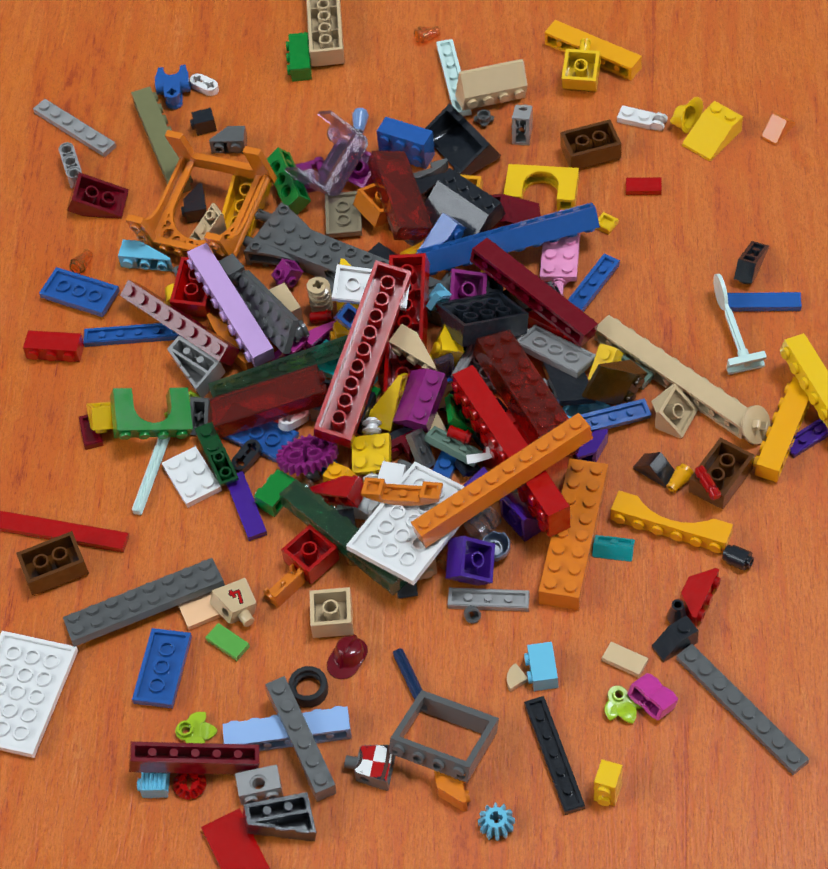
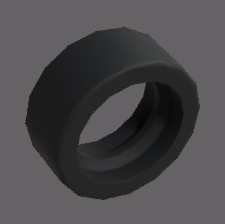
[288,666,328,708]

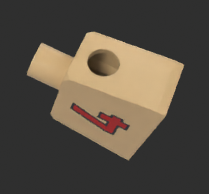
[210,578,256,627]

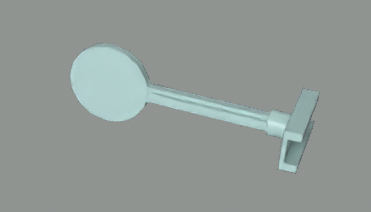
[713,273,767,375]

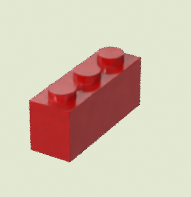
[23,330,84,362]

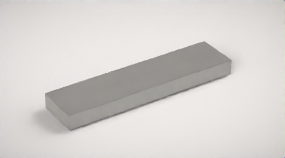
[447,588,530,612]

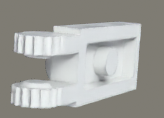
[617,105,668,131]

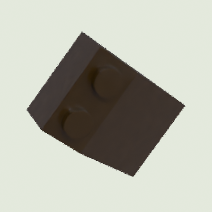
[582,360,647,405]

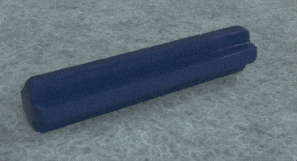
[393,648,423,700]

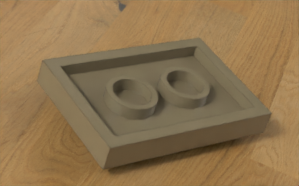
[325,191,362,238]

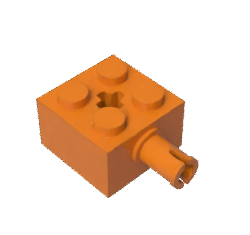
[353,179,406,232]

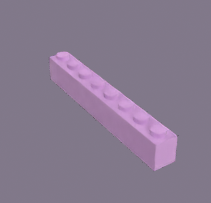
[187,243,275,368]

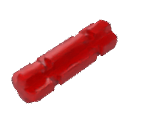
[695,465,721,501]

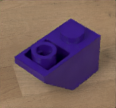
[572,428,608,462]

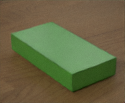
[205,623,250,661]

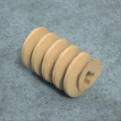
[307,277,333,312]

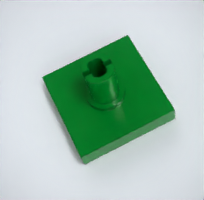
[445,393,474,433]

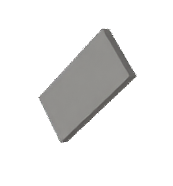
[514,325,596,378]

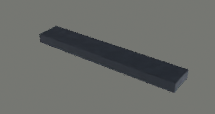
[524,696,585,815]

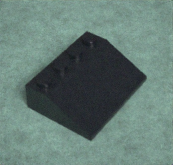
[418,168,506,238]
[435,291,529,347]

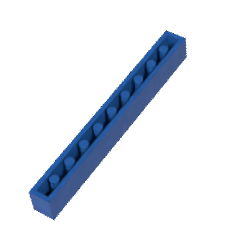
[417,202,600,276]

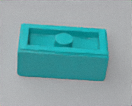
[592,535,635,562]

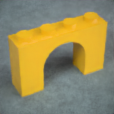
[504,164,579,211]

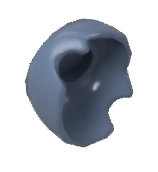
[482,531,511,561]

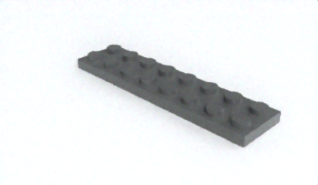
[63,558,225,647]

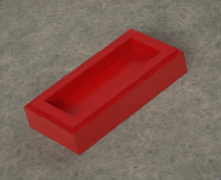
[626,177,662,195]

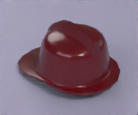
[327,634,368,679]

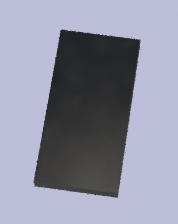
[539,360,596,406]

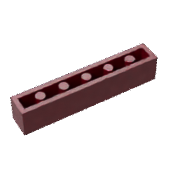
[129,742,260,775]

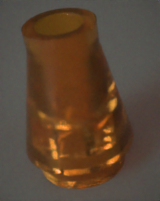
[414,26,440,43]
[69,249,93,274]

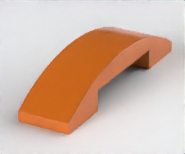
[361,477,443,506]

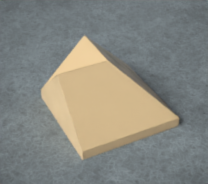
[651,384,698,438]

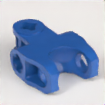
[155,64,191,110]

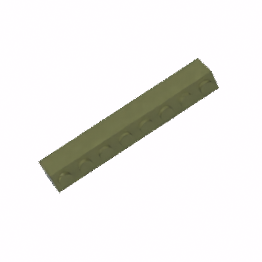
[131,86,193,193]

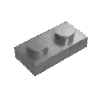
[405,428,436,468]

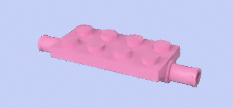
[540,210,580,296]

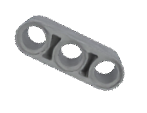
[59,142,82,188]

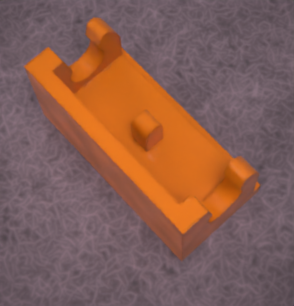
[263,563,306,608]

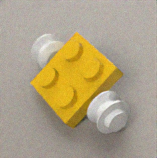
[352,417,391,481]

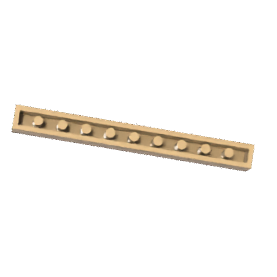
[594,315,747,439]

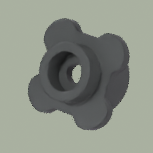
[474,110,494,127]

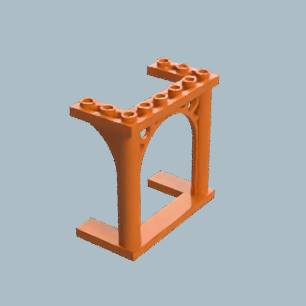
[126,130,277,261]

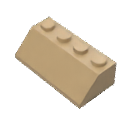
[455,59,528,111]

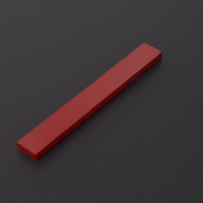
[0,511,129,553]

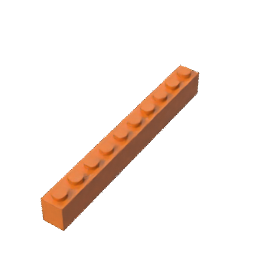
[411,413,593,548]

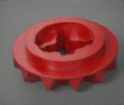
[172,773,207,800]

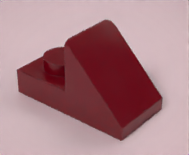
[391,429,416,463]

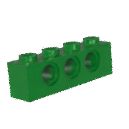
[267,147,311,215]

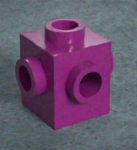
[271,258,304,289]

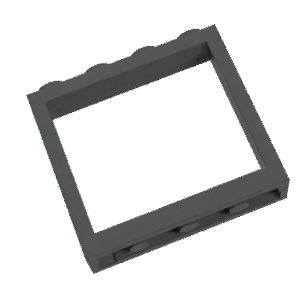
[389,690,499,783]

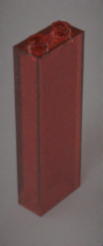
[368,151,433,240]
[210,364,328,438]

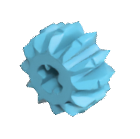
[478,802,515,841]

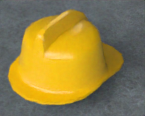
[670,97,703,133]

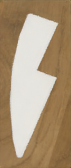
[466,447,492,464]

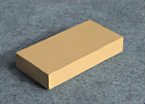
[602,642,648,678]

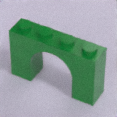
[110,388,193,440]

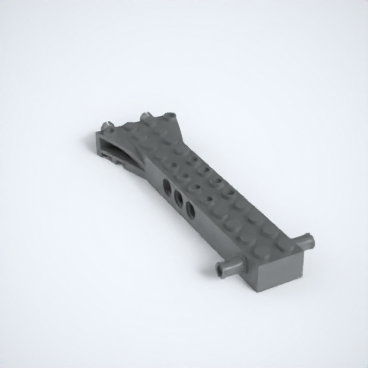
[242,202,451,327]

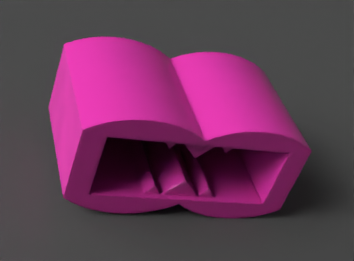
[627,673,678,720]

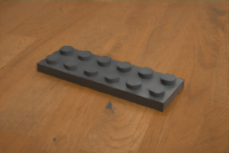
[237,270,299,354]

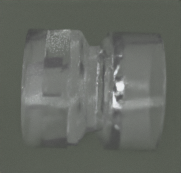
[464,506,501,540]

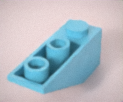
[118,239,173,271]

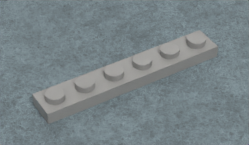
[33,99,116,157]

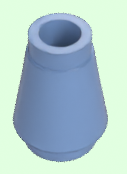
[352,108,369,135]

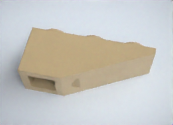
[389,324,438,371]

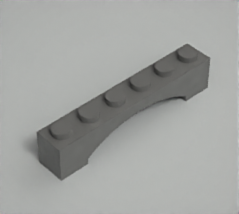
[265,676,336,802]

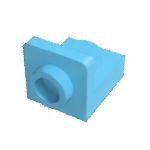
[426,283,452,311]

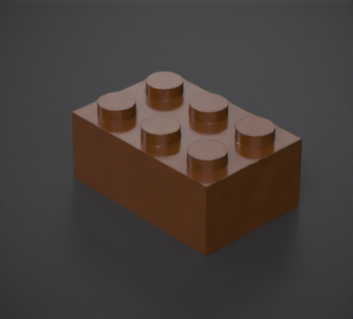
[560,119,622,169]
[689,437,754,510]
[16,531,89,596]

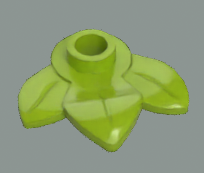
[604,685,643,724]
[175,712,217,743]

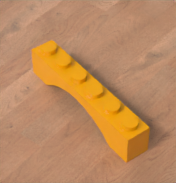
[611,490,733,553]

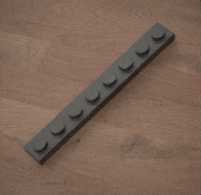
[676,644,809,775]

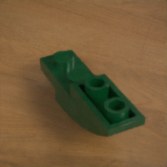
[194,422,239,486]

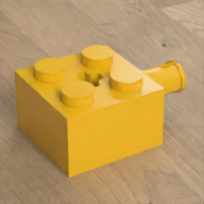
[561,38,601,91]

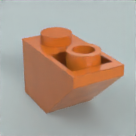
[434,770,471,812]

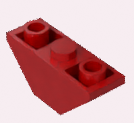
[680,568,721,627]

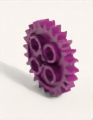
[276,434,339,476]

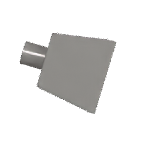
[512,105,533,145]

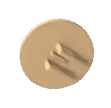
[741,405,770,444]

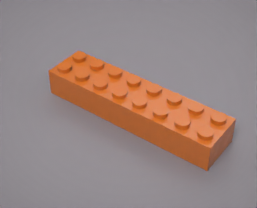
[539,458,608,610]

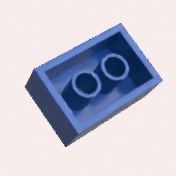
[377,117,435,169]

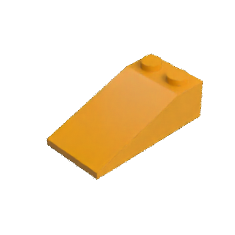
[222,175,272,238]

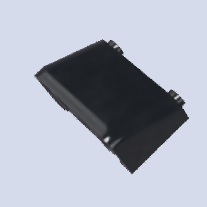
[425,103,501,175]

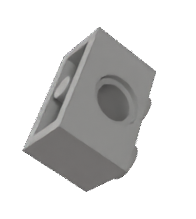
[235,765,284,805]

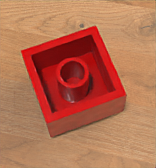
[281,524,340,585]

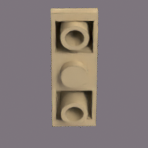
[189,203,227,244]

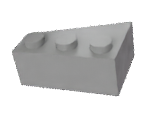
[167,336,225,398]

